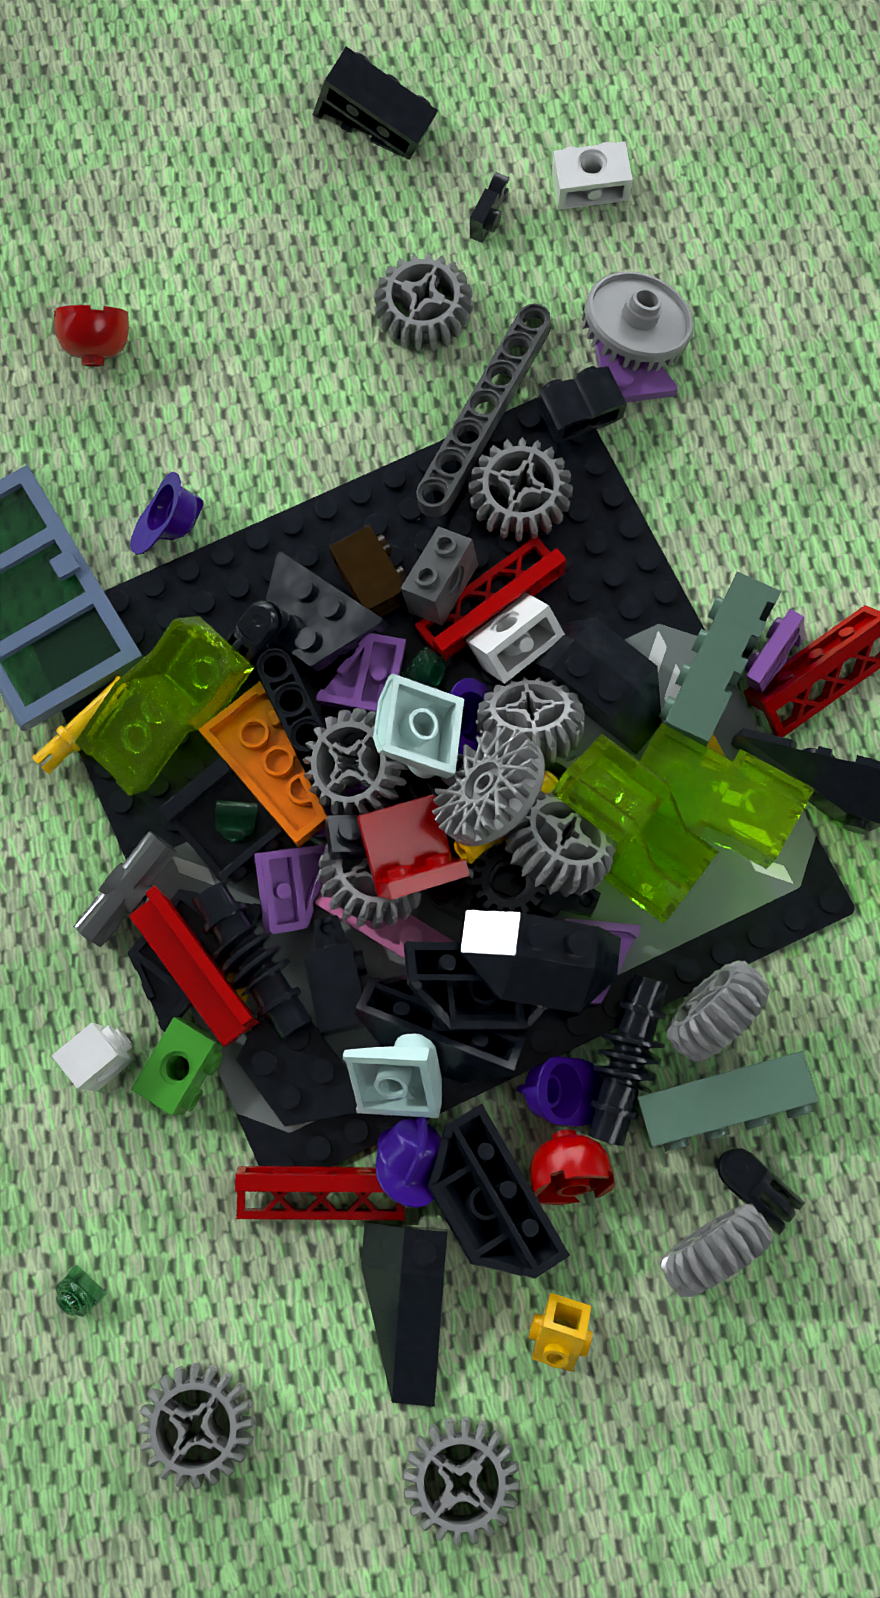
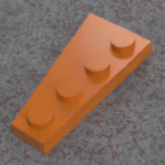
[198,681,327,848]

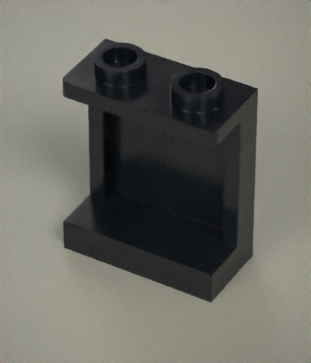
[158,757,286,885]

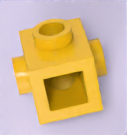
[528,1292,593,1372]

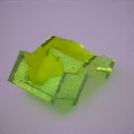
[75,616,254,796]
[620,723,814,869]
[552,734,719,924]

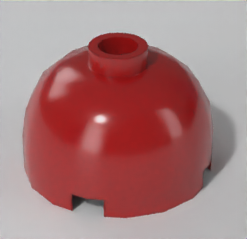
[54,305,129,367]
[529,1129,616,1205]

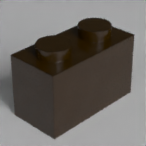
[329,525,408,617]

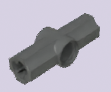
[73,831,177,947]

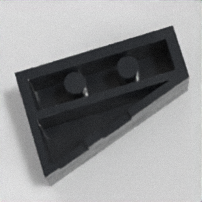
[312,46,438,160]

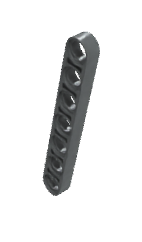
[416,303,551,517]

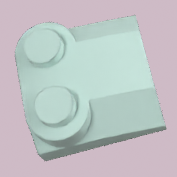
[373,674,464,779]
[343,1033,442,1118]

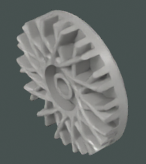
[581,272,694,371]
[432,726,545,846]

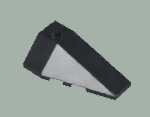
[731,728,880,834]
[361,1222,448,1406]

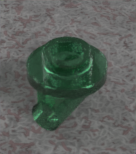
[401,645,446,688]
[215,800,257,840]
[56,1265,108,1317]

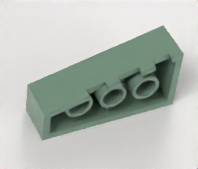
[659,571,781,752]
[638,1050,819,1152]

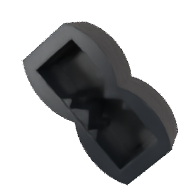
[537,366,627,443]

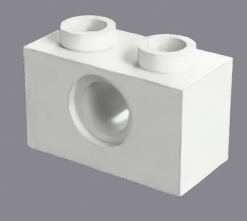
[552,141,633,210]
[466,593,565,684]
[52,1023,135,1091]

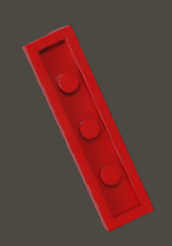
[414,537,567,663]
[743,605,880,737]
[128,885,259,1048]
[235,1166,405,1220]

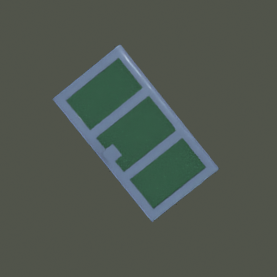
[0,465,146,731]

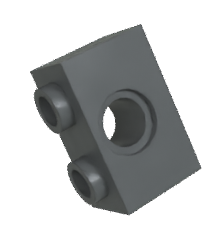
[400,526,479,626]

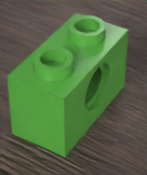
[131,1017,224,1116]

